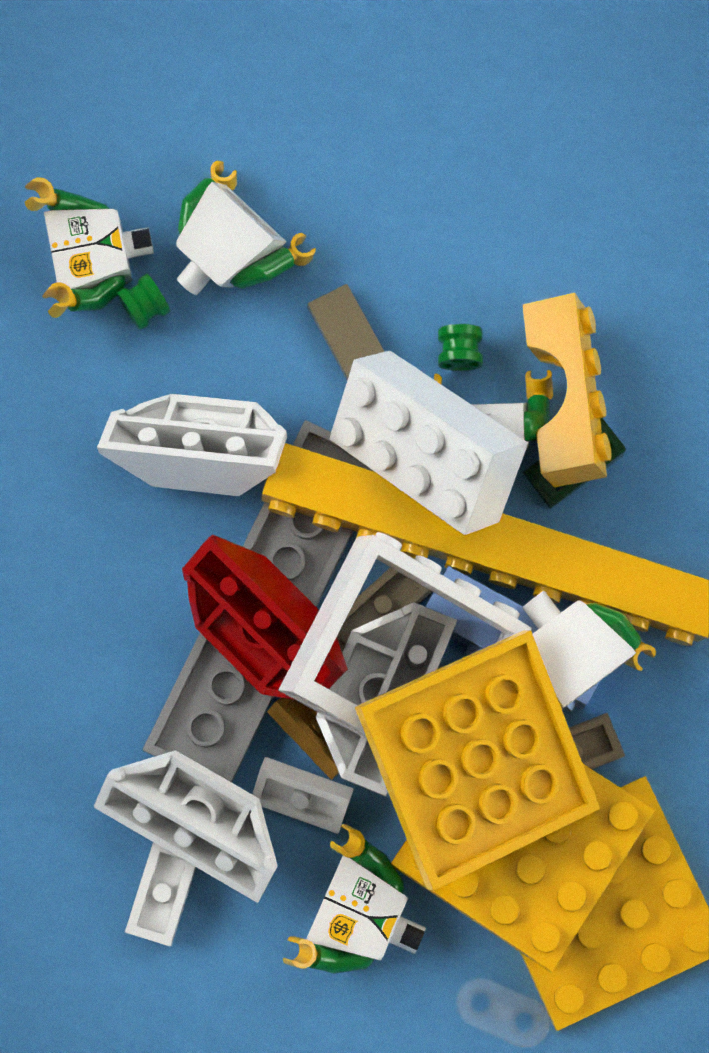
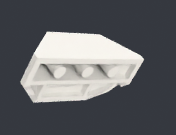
[97,394,287,496]
[316,602,457,797]
[94,750,278,903]

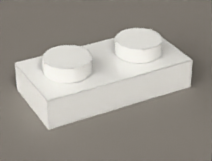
[252,757,354,834]
[125,842,196,946]

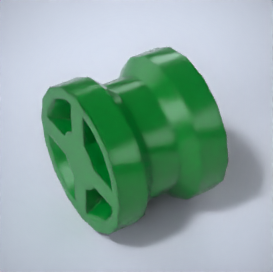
[116,273,171,331]
[438,324,483,371]

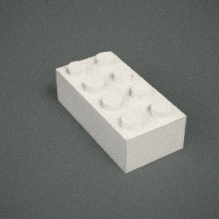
[329,350,528,535]

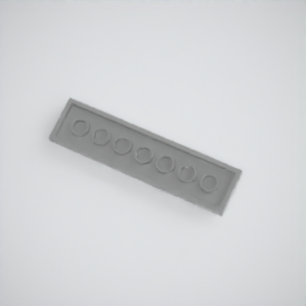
[142,420,375,782]

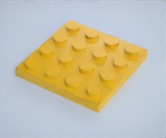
[355,630,600,891]
[391,764,655,973]
[520,776,709,1031]

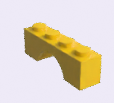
[523,293,611,488]

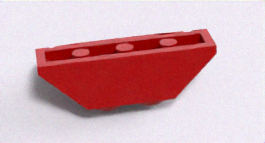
[182,535,348,699]

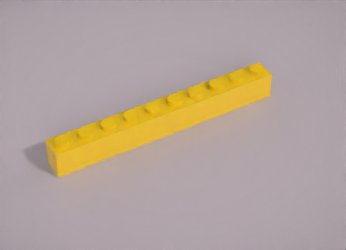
[261,443,709,646]

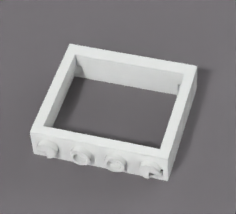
[278,532,532,739]

